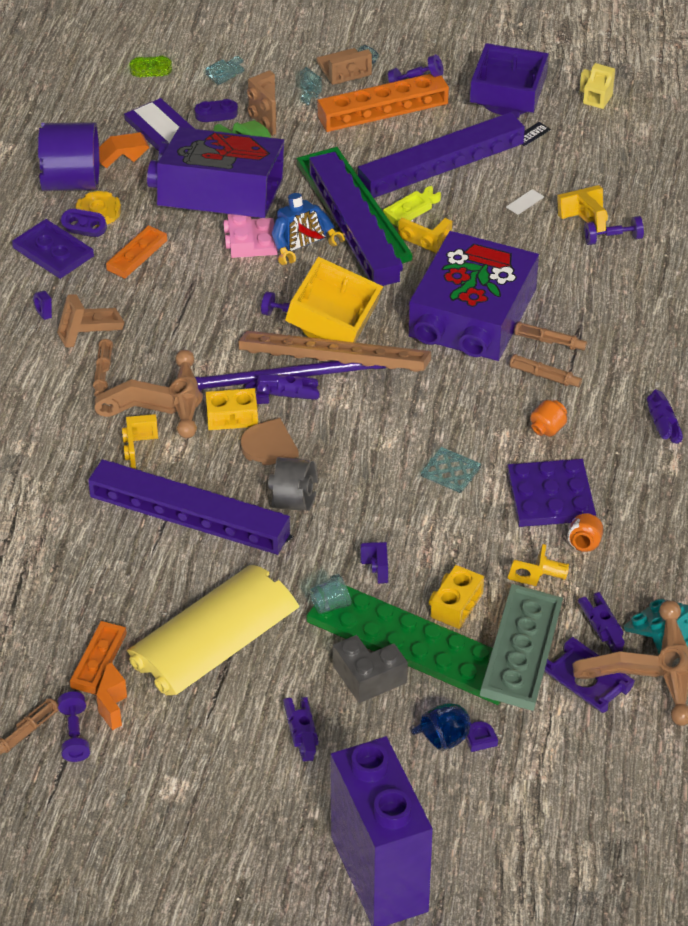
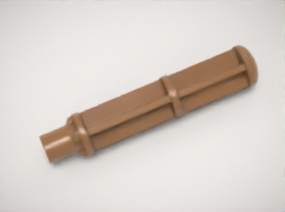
[514,321,587,351]
[93,339,113,397]
[509,354,582,388]
[0,698,59,755]

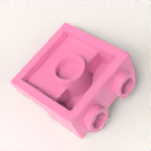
[224,214,277,258]

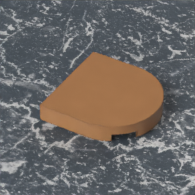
[241,418,299,465]

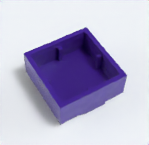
[470,43,549,118]

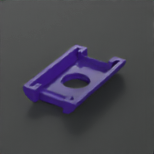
[544,637,635,713]

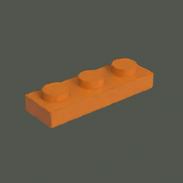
[106,225,167,279]
[70,621,127,695]

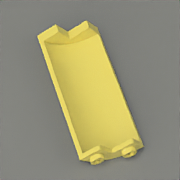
[127,565,300,695]

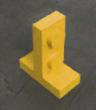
[557,185,608,233]

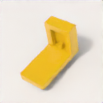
[398,218,452,253]
[122,414,158,469]

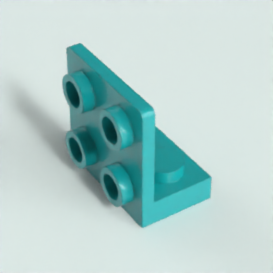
[623,599,688,654]

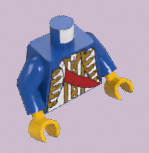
[271,193,345,265]

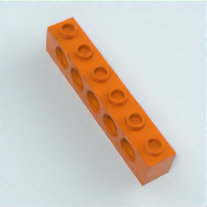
[317,74,449,132]

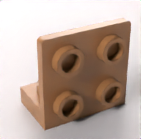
[317,48,372,85]
[247,70,276,136]

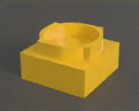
[285,257,383,342]

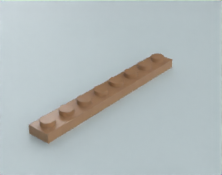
[238,331,431,372]

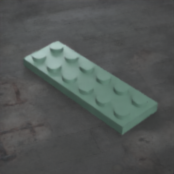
[479,584,563,711]

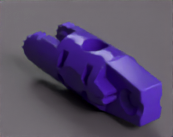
[256,374,320,400]
[647,389,683,444]
[578,592,625,653]
[283,697,319,761]

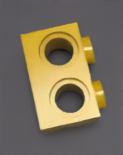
[206,388,258,430]
[429,565,484,629]

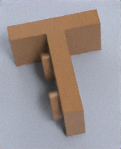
[57,294,124,347]

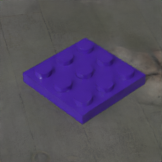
[507,459,596,527]

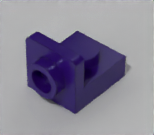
[360,542,388,584]

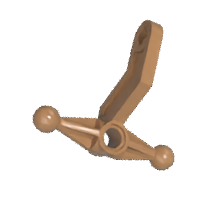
[95,350,203,439]
[572,600,688,726]

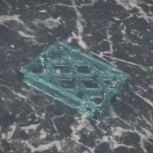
[421,447,481,493]

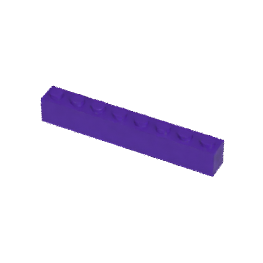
[358,112,525,198]
[309,152,403,286]
[88,459,290,555]

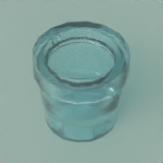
[309,573,352,614]

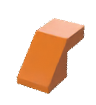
[99,132,150,168]
[96,662,127,730]

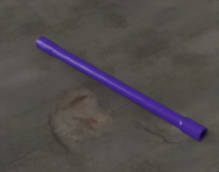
[195,361,386,391]

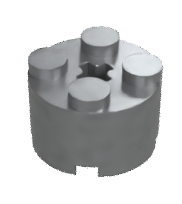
[268,457,318,511]

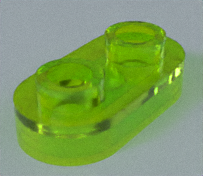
[129,56,172,77]

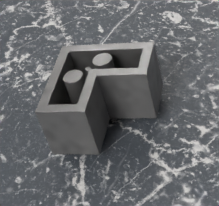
[333,635,408,703]

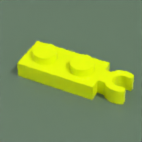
[383,186,441,228]

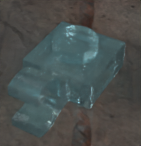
[205,56,245,85]
[300,67,322,105]

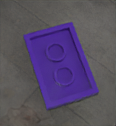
[12,219,94,279]

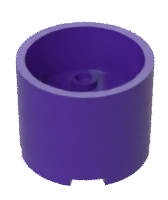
[38,122,100,191]

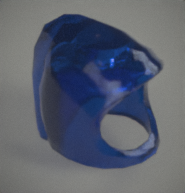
[411,703,471,752]

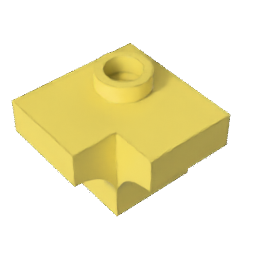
[580,63,615,109]

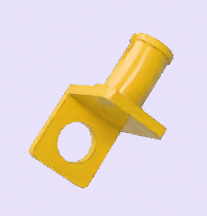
[507,544,569,586]

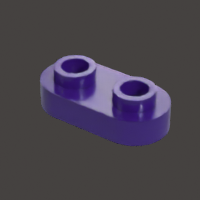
[195,99,238,122]
[61,209,107,237]

